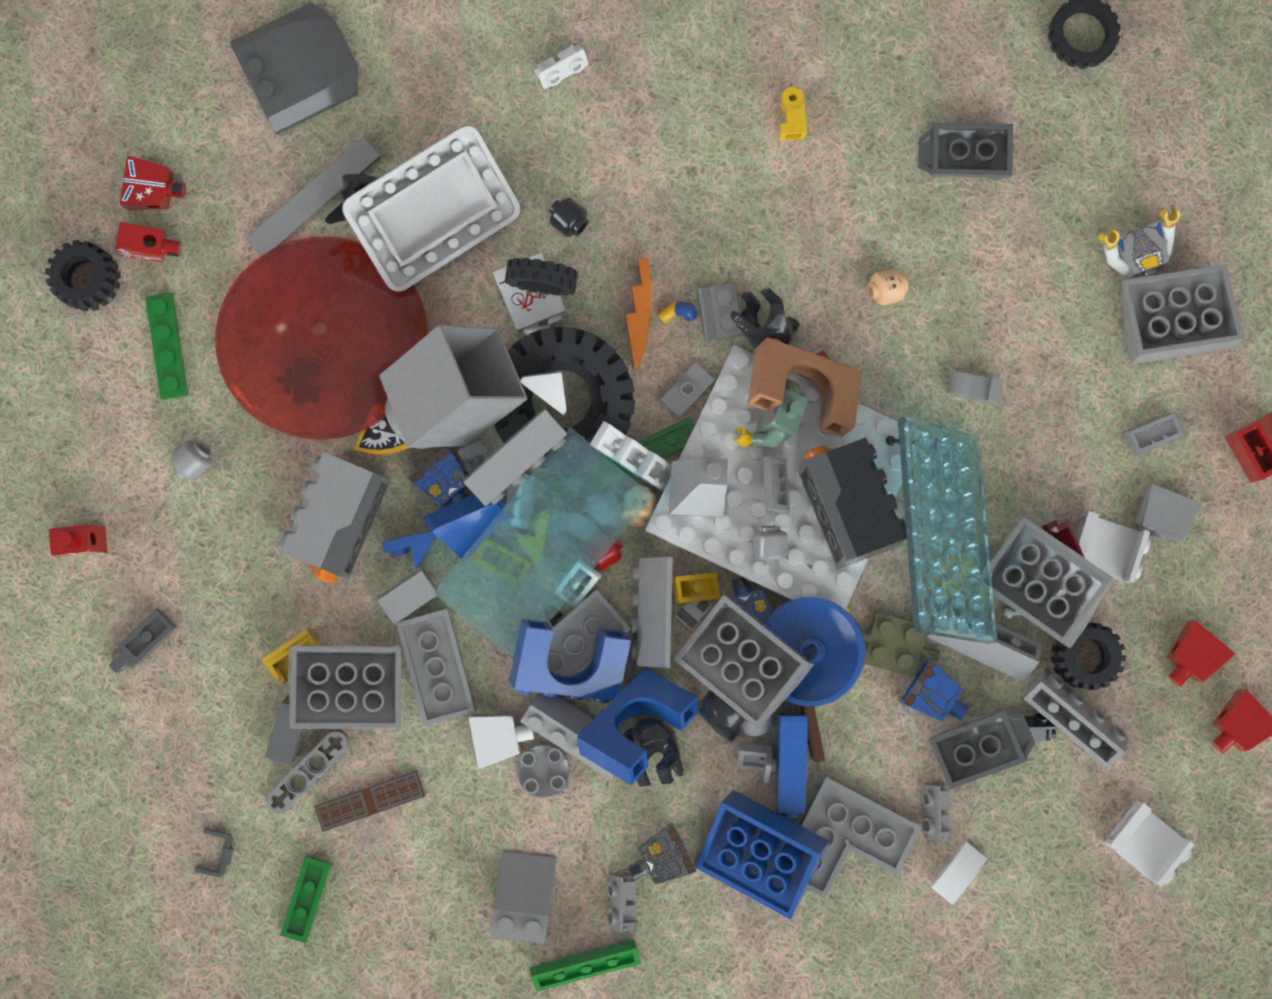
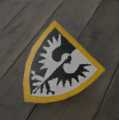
[353,404,407,455]

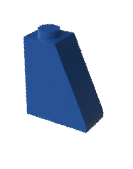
[422,494,510,560]

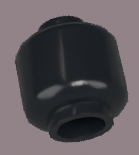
[549,198,589,237]

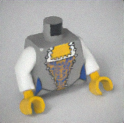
[1098,207,1180,279]

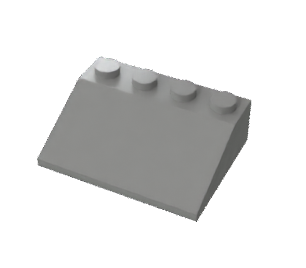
[1121,264,1244,364]
[976,517,1114,648]
[632,557,673,668]
[674,595,814,729]
[288,646,401,729]

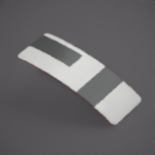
[675,601,712,630]

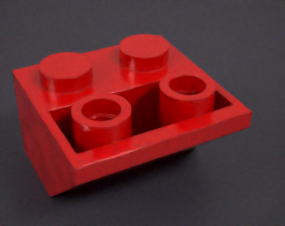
[1225,412,1272,483]

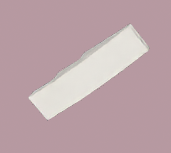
[590,421,671,492]

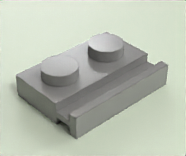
[697,283,743,341]

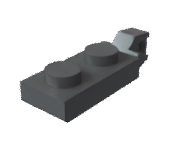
[108,608,178,673]

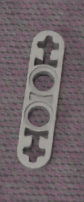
[266,731,349,814]

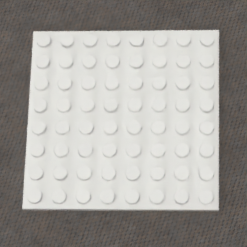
[645,345,924,609]

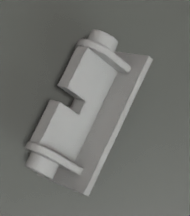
[922,784,951,841]
[607,874,636,933]

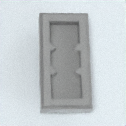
[660,362,715,418]
[1124,411,1185,456]
[763,456,790,513]

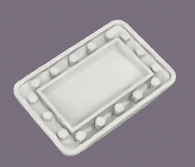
[342,126,520,291]

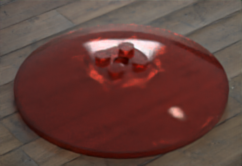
[215,236,428,440]

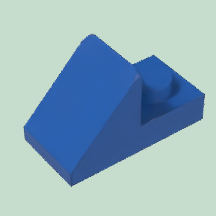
[382,531,438,568]

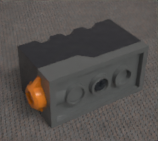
[798,438,908,570]

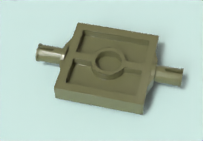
[861,611,940,677]

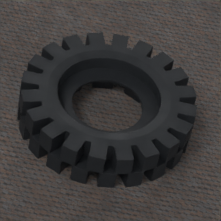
[494,326,635,473]

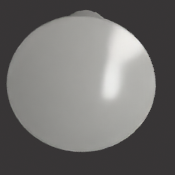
[517,744,570,798]

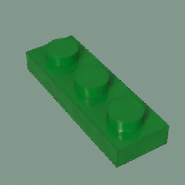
[280,855,333,943]

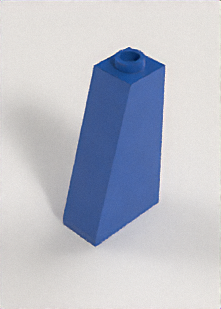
[776,714,808,818]

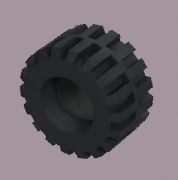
[45,240,121,311]
[1051,622,1126,690]

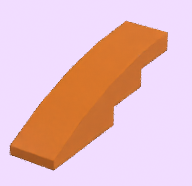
[626,258,651,370]

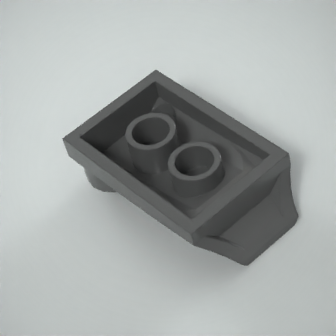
[918,123,1013,181]
[929,710,1035,789]

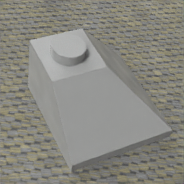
[669,457,728,518]

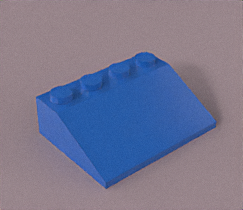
[696,790,829,920]

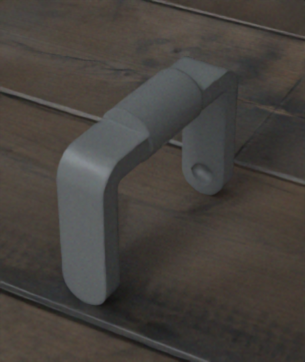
[194,828,234,877]

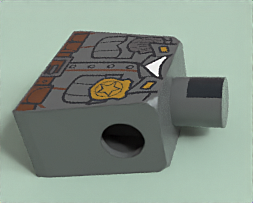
[628,823,697,885]

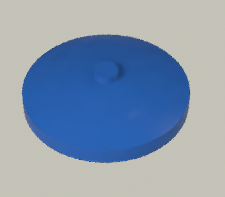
[764,597,866,706]

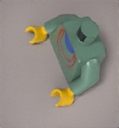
[733,379,808,448]

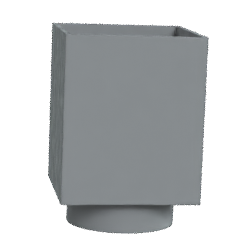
[379,325,527,449]

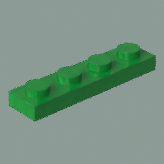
[145,292,189,400]
[529,940,641,992]

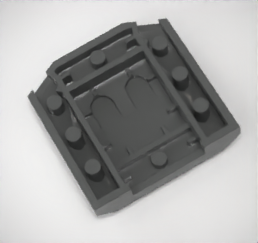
[230,2,358,135]

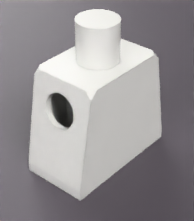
[469,715,534,769]

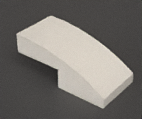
[931,842,987,904]

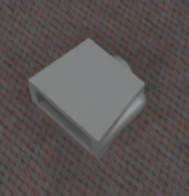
[1135,484,1202,542]

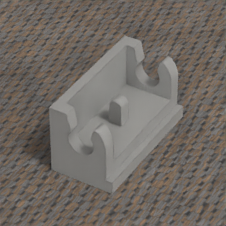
[377,568,438,624]

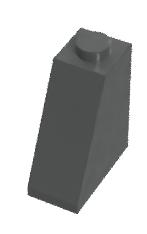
[265,694,308,766]

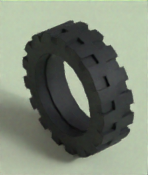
[1048,0,1121,69]
[504,258,578,296]

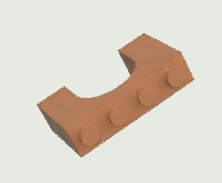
[747,337,862,437]

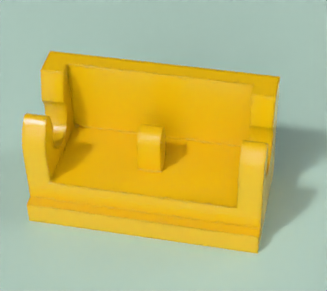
[261,629,321,683]

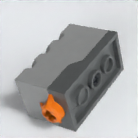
[280,452,390,584]

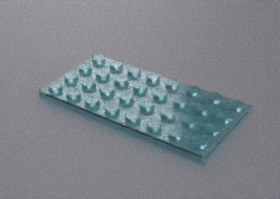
[898,416,998,644]
[434,427,654,660]

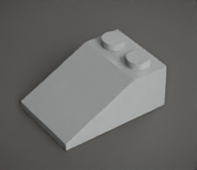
[491,851,556,944]

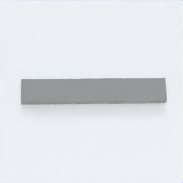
[245,137,381,260]

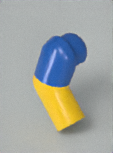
[657,301,697,324]

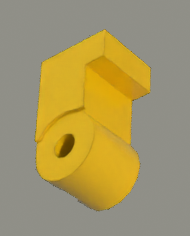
[779,87,807,140]

